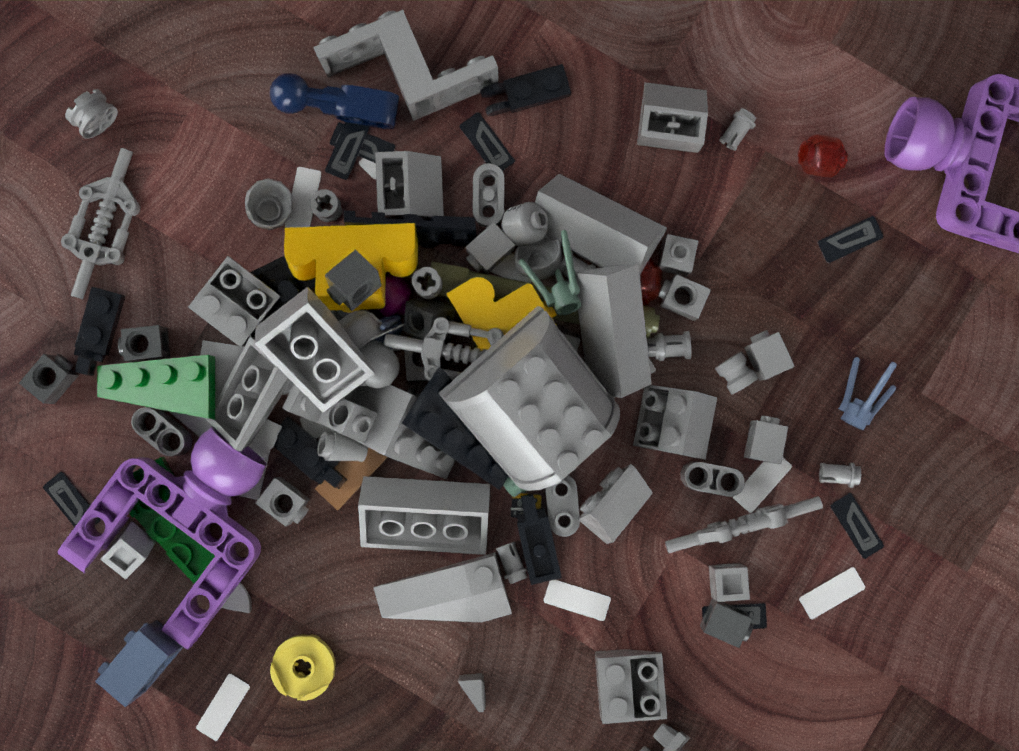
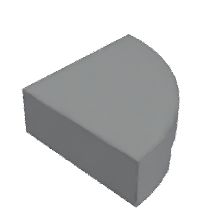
[221,583,252,613]

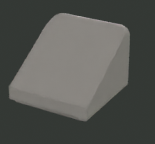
[458,673,486,712]

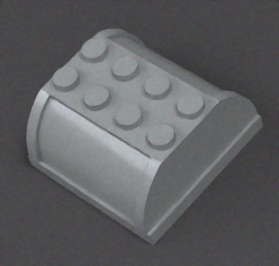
[438,306,620,491]

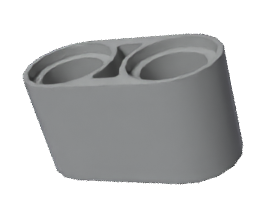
[131,407,193,456]
[680,461,745,497]

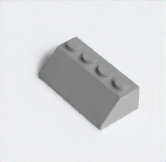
[358,476,490,555]

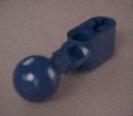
[270,73,399,129]

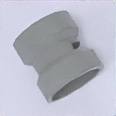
[715,351,758,395]

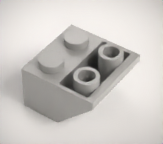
[637,82,708,153]
[375,151,444,220]
[188,256,281,347]
[633,385,717,460]
[578,464,653,544]
[595,649,667,724]

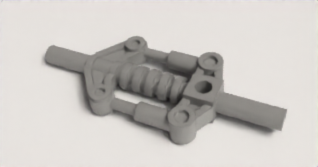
[61,148,140,299]
[384,317,504,381]
[665,496,823,554]

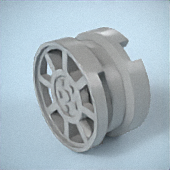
[65,89,118,139]

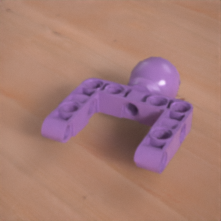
[885,74,1019,254]
[58,426,267,650]

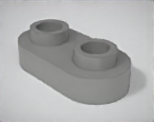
[473,163,505,228]
[545,475,580,537]

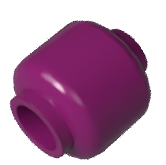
[376,272,413,317]

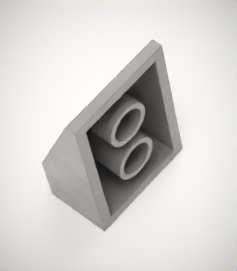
[255,286,375,412]

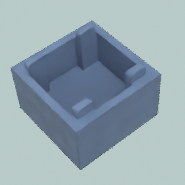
[95,620,183,707]

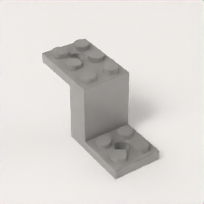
[313,10,498,121]
[282,384,455,479]

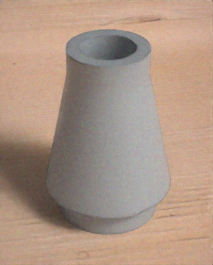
[317,430,368,462]

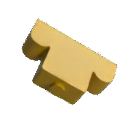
[284,223,418,313]
[446,277,557,351]

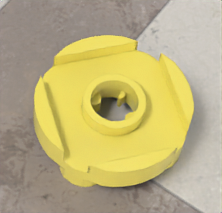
[270,634,336,701]

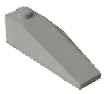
[374,552,512,623]

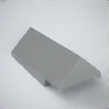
[535,174,667,275]
[575,263,652,398]
[207,336,291,451]

